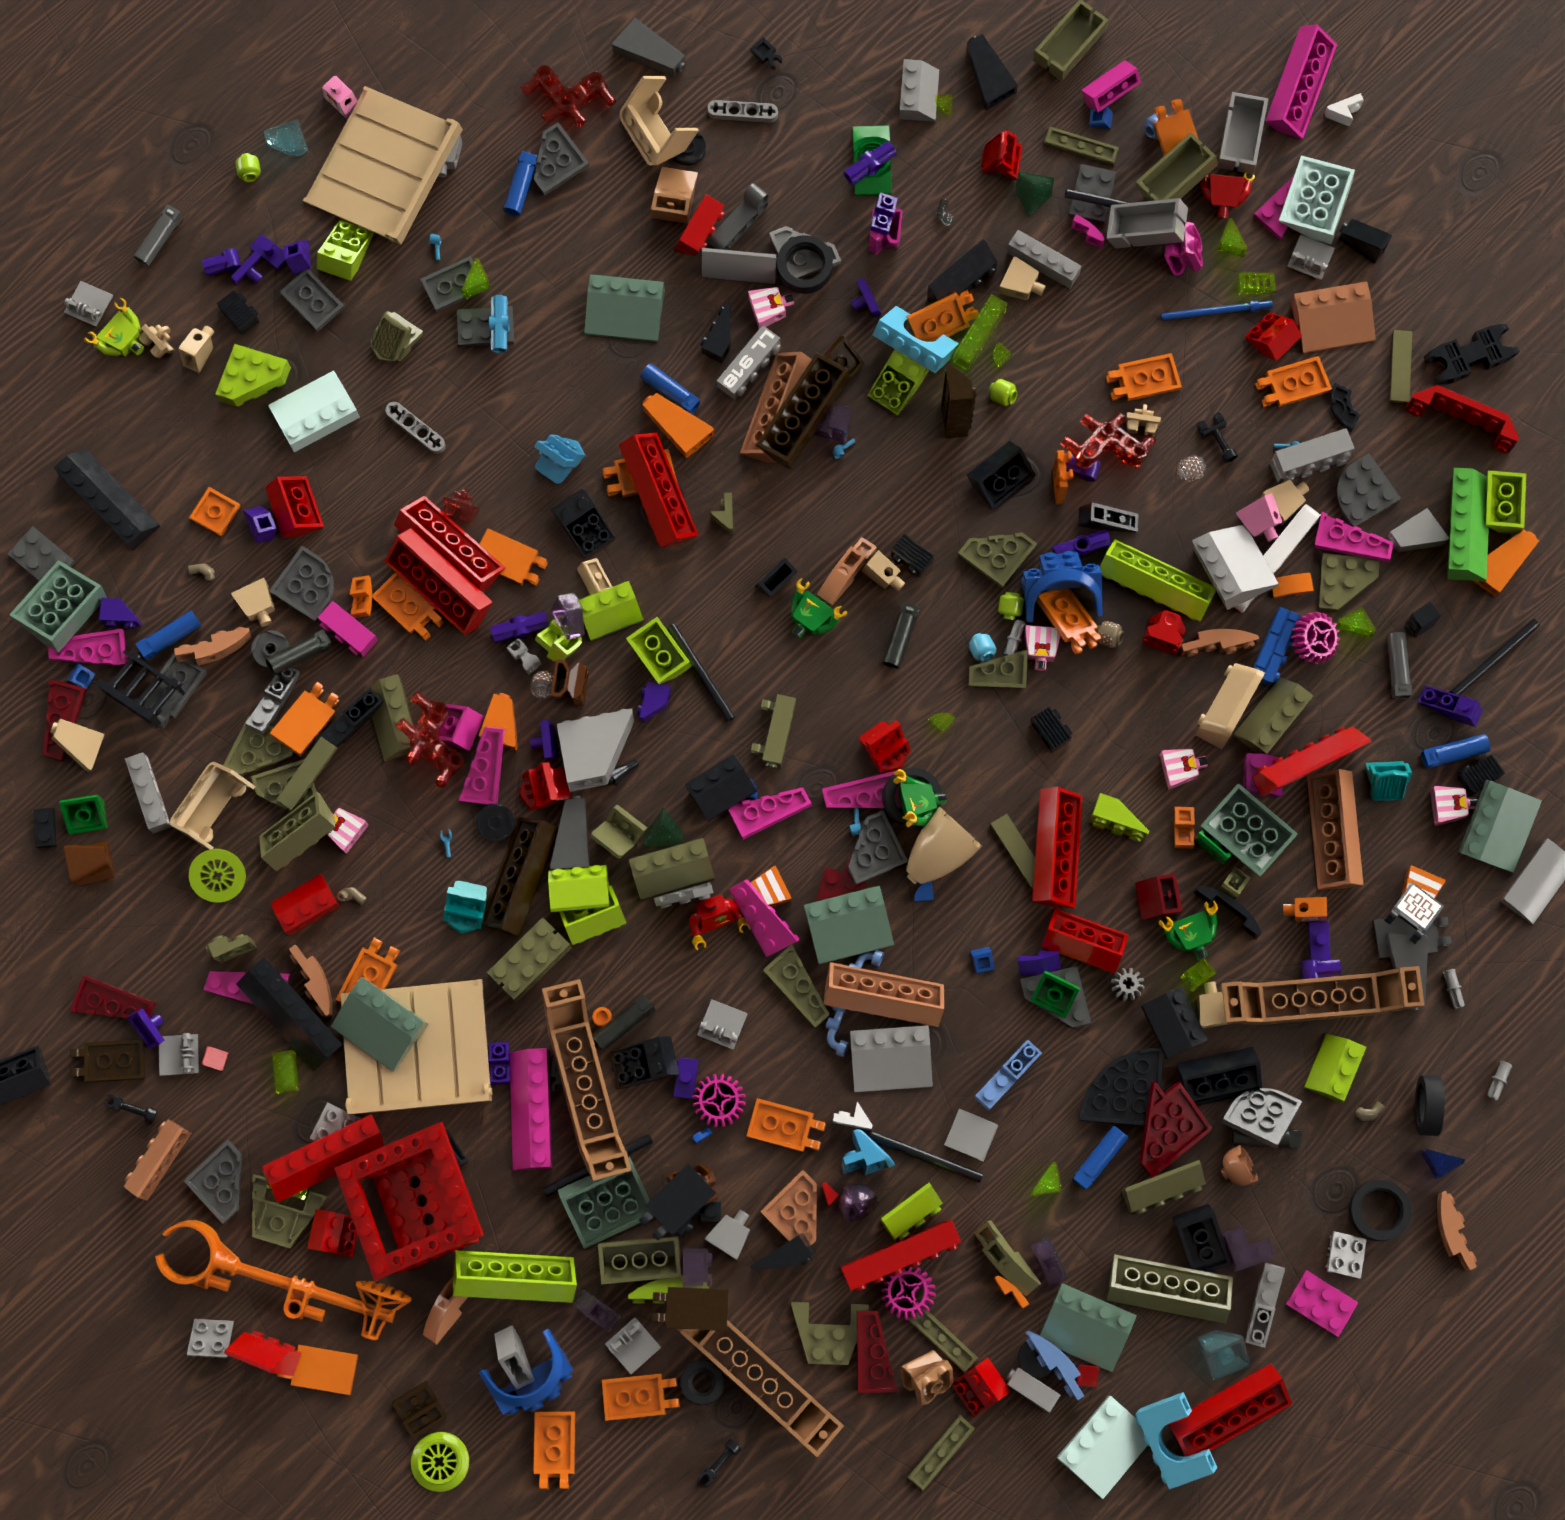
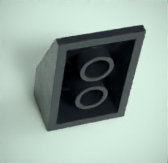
[1172,1204,1232,1273]

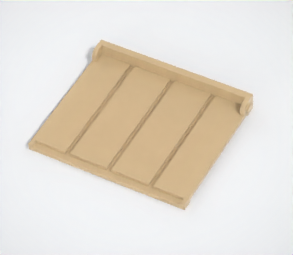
[303,86,463,245]
[341,979,493,1115]

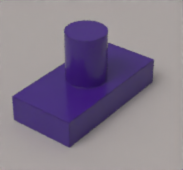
[250,234,286,271]
[231,251,263,286]
[851,278,882,317]
[530,720,558,762]
[1308,921,1331,961]
[127,1008,165,1049]
[674,1057,699,1100]

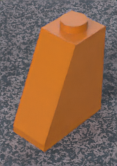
[479,693,518,752]

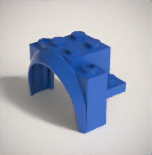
[1021,551,1103,622]
[478,1329,574,1416]

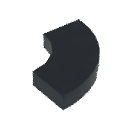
[1330,383,1361,432]

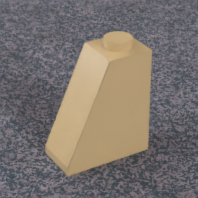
[50,719,104,772]

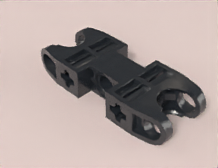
[1423,324,1520,386]

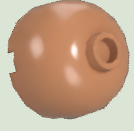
[1221,1145,1258,1186]

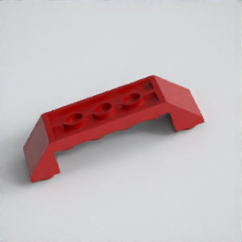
[1405,385,1519,454]

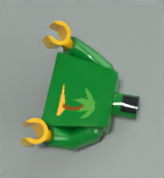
[790,578,847,639]
[893,769,946,827]
[1159,901,1218,960]

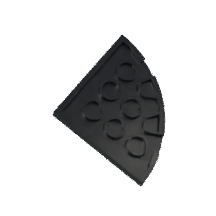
[1079,1048,1163,1126]

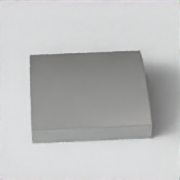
[944,1109,998,1162]

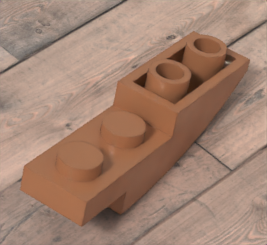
[817,537,877,606]
[174,627,252,666]
[1179,629,1259,657]
[289,945,333,1018]
[1437,1191,1477,1271]
[423,1277,468,1345]

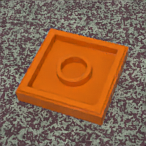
[189,487,242,537]

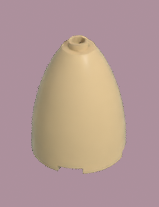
[906,807,982,884]

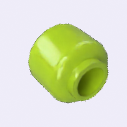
[235,153,261,182]
[989,379,1018,406]
[998,592,1024,620]

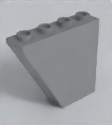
[557,709,635,792]

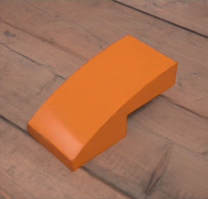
[1272,573,1314,599]
[350,575,372,618]
[1174,807,1195,849]
[994,1276,1029,1309]

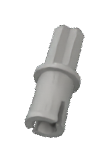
[1003,620,1025,656]
[1443,969,1465,1009]
[1487,1061,1512,1100]

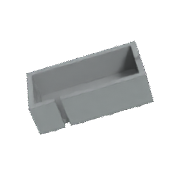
[1217,92,1268,175]
[1106,198,1188,248]
[1270,428,1355,484]

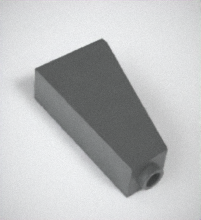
[612,18,686,77]
[550,796,590,870]
[1385,933,1428,1010]

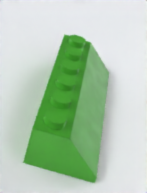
[1447,468,1489,581]

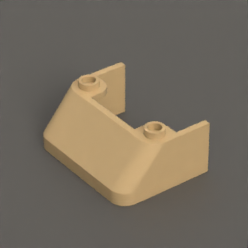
[620,76,699,165]
[1195,663,1265,749]
[170,762,256,850]

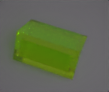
[272,1050,299,1094]

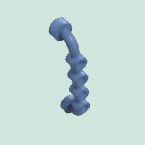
[825,950,884,1057]

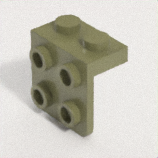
[590,804,647,858]

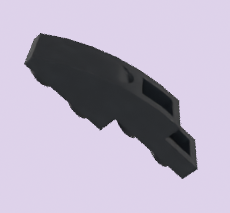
[315,687,383,747]

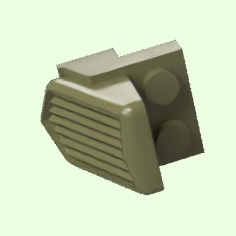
[370,311,423,362]

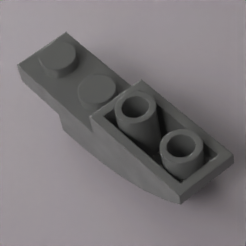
[245,668,300,735]

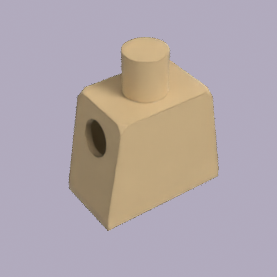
[999,256,1046,300]
[178,326,214,373]
[1261,480,1309,526]
[861,550,905,591]
[231,578,275,627]
[1197,982,1233,1028]

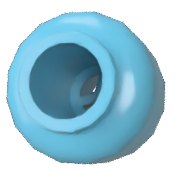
[968,633,997,662]

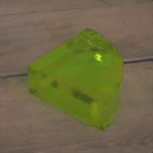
[935,94,952,114]
[993,342,1012,368]
[929,712,956,732]

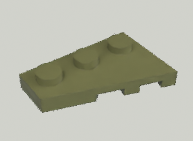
[968,650,1028,688]

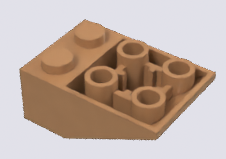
[651,167,698,224]

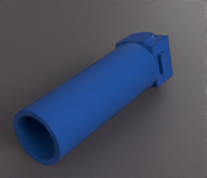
[503,151,537,216]
[640,363,700,414]
[136,610,202,661]
[1420,734,1490,769]
[1072,1126,1129,1190]

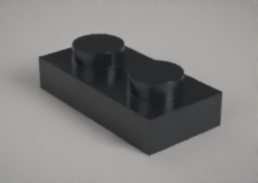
[34,808,57,848]

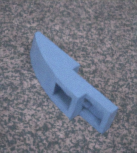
[974,1040,1042,1111]
[1026,1331,1084,1400]

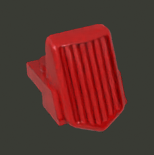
[982,129,1022,180]
[859,720,911,773]
[519,762,571,811]

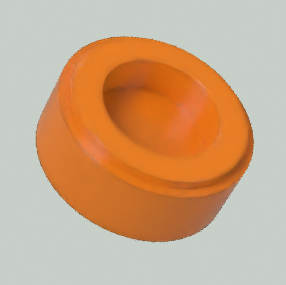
[592,1007,612,1027]

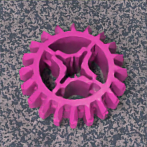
[1291,612,1341,664]
[693,1074,746,1127]
[882,1265,936,1320]

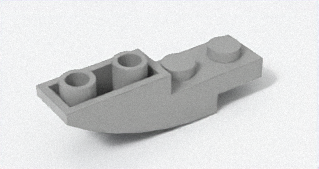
[1245,1262,1285,1348]

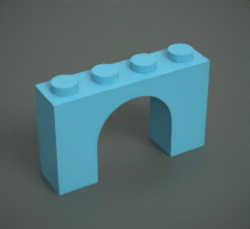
[872,306,959,373]
[1136,1392,1217,1489]

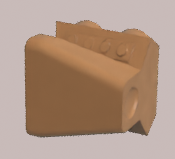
[901,1350,953,1406]

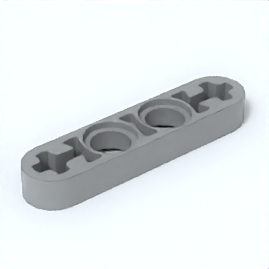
[707,100,778,123]
[385,402,446,454]

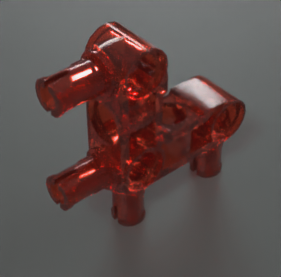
[520,65,616,128]
[1060,412,1156,469]
[396,691,464,788]

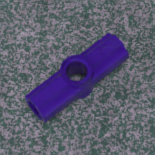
[843,141,897,185]
[1052,530,1111,557]
[490,612,549,643]

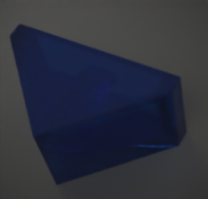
[1421,1149,1465,1179]

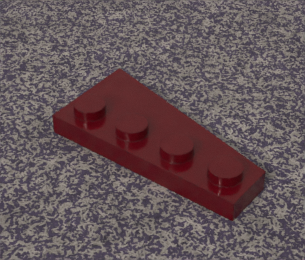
[43,679,87,762]
[69,975,157,1019]
[857,1310,898,1393]

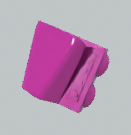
[869,209,902,255]
[1165,222,1203,276]

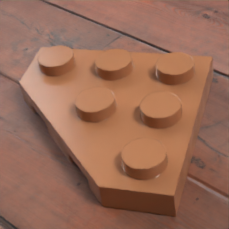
[760,1170,817,1246]

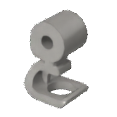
[506,638,542,675]

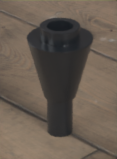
[608,759,639,786]

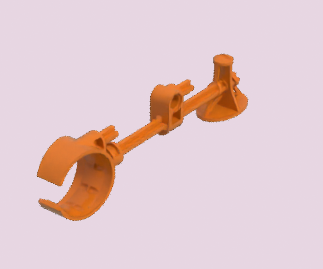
[155,1220,412,1341]

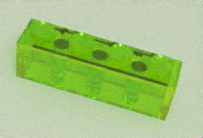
[953,294,1007,371]

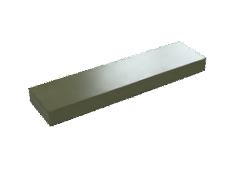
[1044,126,1119,166]
[1390,330,1412,404]
[276,737,338,810]
[990,814,1035,889]
[908,1309,978,1373]
[908,1415,975,1491]

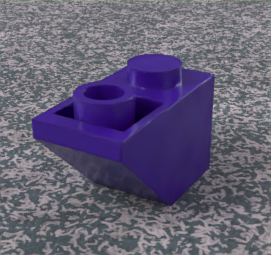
[284,240,311,274]
[243,506,277,544]
[99,598,141,629]
[637,681,671,723]

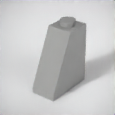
[1387,508,1449,552]
[494,1325,534,1390]
[1006,1367,1061,1413]

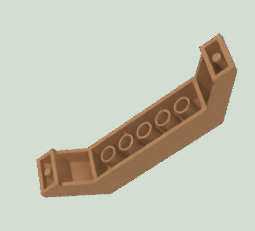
[1221,966,1425,1025]
[542,979,632,1181]
[677,1320,844,1457]

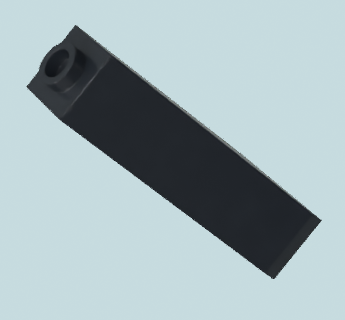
[966,34,1018,111]

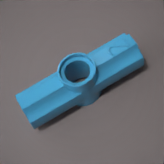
[489,295,509,353]

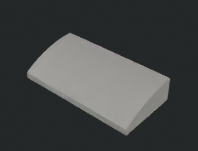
[702,248,777,284]
[1500,838,1565,925]

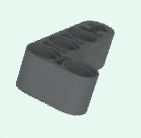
[708,183,769,250]

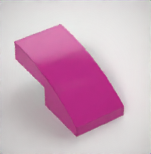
[1071,214,1105,249]

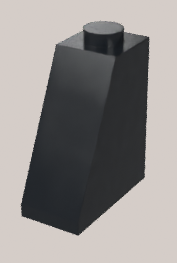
[1338,218,1392,264]

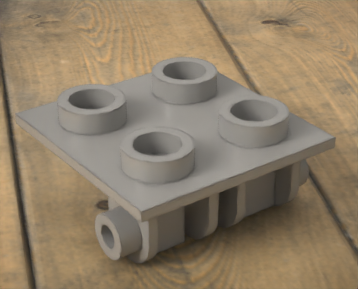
[1287,235,1335,280]
[64,281,114,327]
[697,999,748,1050]
[159,1033,199,1076]
[310,1102,361,1141]
[1325,1231,1367,1279]
[605,1317,661,1374]
[187,1319,234,1359]

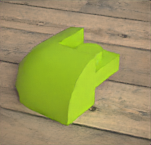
[535,613,582,661]

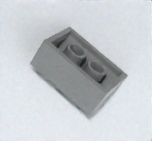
[899,59,939,122]

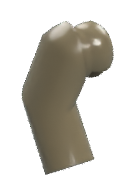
[188,563,215,581]
[337,887,367,905]
[1355,1101,1385,1121]

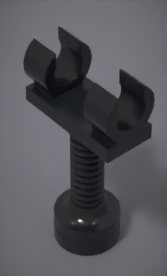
[1196,412,1238,463]
[104,1094,158,1124]
[697,1439,742,1488]

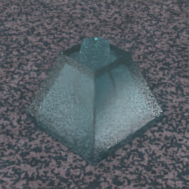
[263,119,308,156]
[1197,1330,1251,1381]

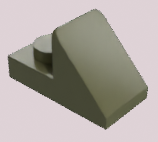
[710,493,733,534]

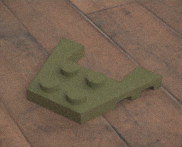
[252,1174,328,1249]
[791,1302,869,1365]

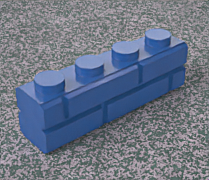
[1253,607,1300,687]

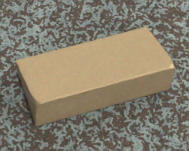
[577,558,612,595]

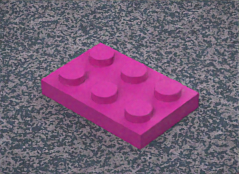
[1285,1270,1358,1337]

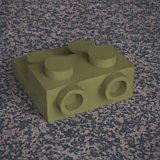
[206,934,257,964]

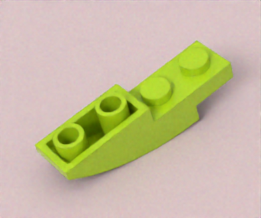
[628,1275,709,1304]

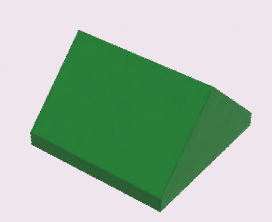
[59,795,107,835]
[1194,829,1233,866]
[1030,971,1080,1018]

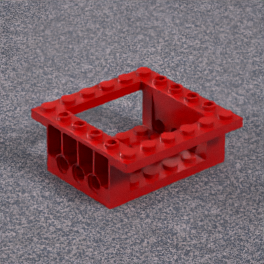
[334,1122,484,1281]

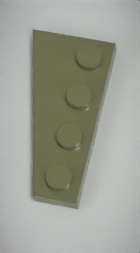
[763,944,830,1028]

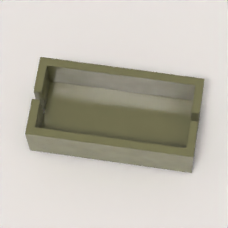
[1033,0,1109,82]
[1136,132,1218,201]
[487,917,572,1003]

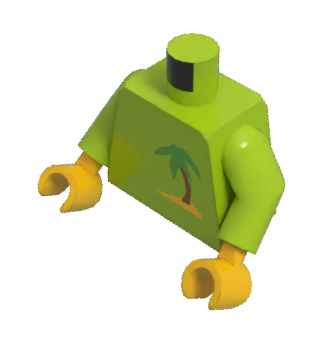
[84,298,144,357]

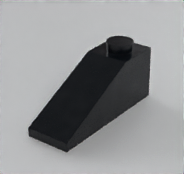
[1078,502,1139,533]
[750,1232,816,1270]

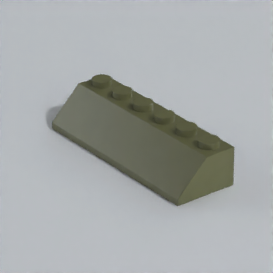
[1107,1254,1233,1324]

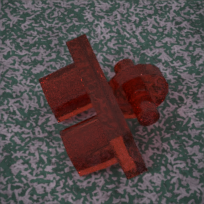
[442,488,480,522]

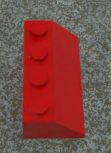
[1042,908,1129,974]

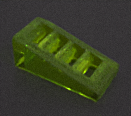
[1237,272,1276,294]

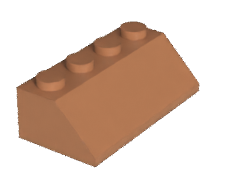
[124,1119,192,1201]

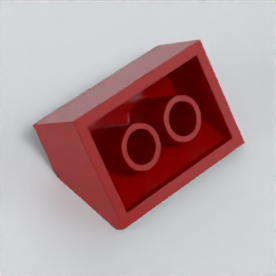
[673,194,725,256]
[265,476,324,538]
[271,874,340,936]
[224,1330,302,1376]

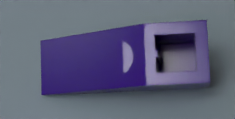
[1418,685,1483,727]

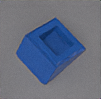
[1089,107,1113,129]
[67,664,95,689]
[971,947,995,973]

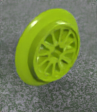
[189,849,246,903]
[411,1432,469,1492]

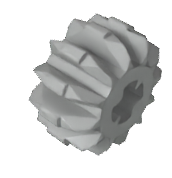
[1111,968,1145,1001]

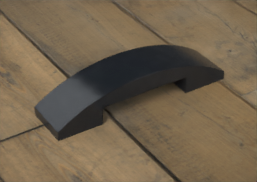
[1194,886,1261,939]

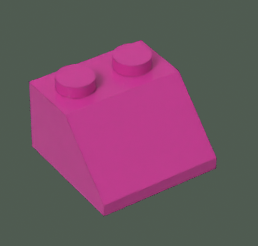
[431,704,484,751]

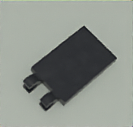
[639,1164,716,1241]

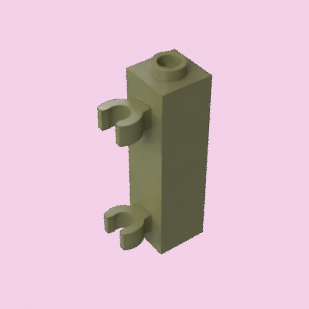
[751,694,796,769]

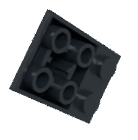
[550,489,616,558]
[610,1036,679,1089]

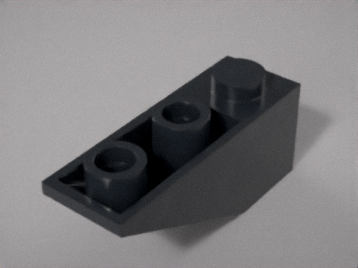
[701,301,731,363]

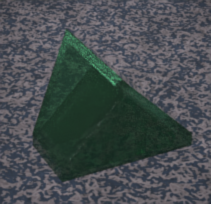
[1015,172,1054,217]
[644,807,683,846]

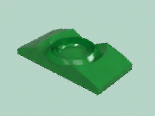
[853,125,892,196]

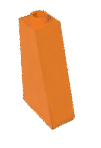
[642,393,715,459]
[1473,530,1539,597]

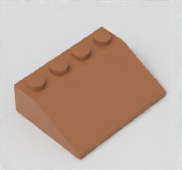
[1291,281,1376,354]

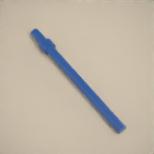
[1161,300,1273,321]

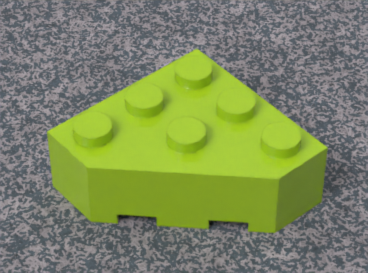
[215,344,291,407]

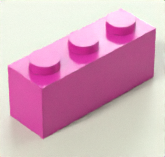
[1081,60,1142,112]
[318,601,378,657]

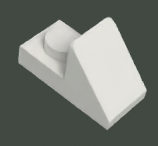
[1324,93,1364,126]
[833,1102,872,1131]

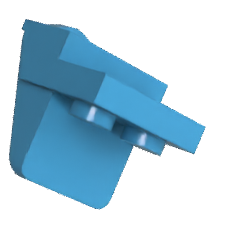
[535,435,586,484]
[841,1129,895,1175]

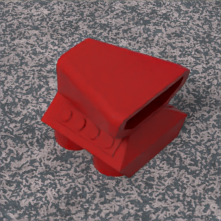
[1142,610,1186,655]

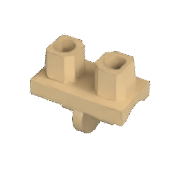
[139,324,174,358]
[1125,404,1161,436]

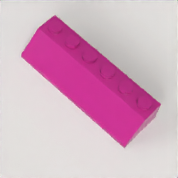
[1266,24,1337,139]
[509,1048,553,1171]

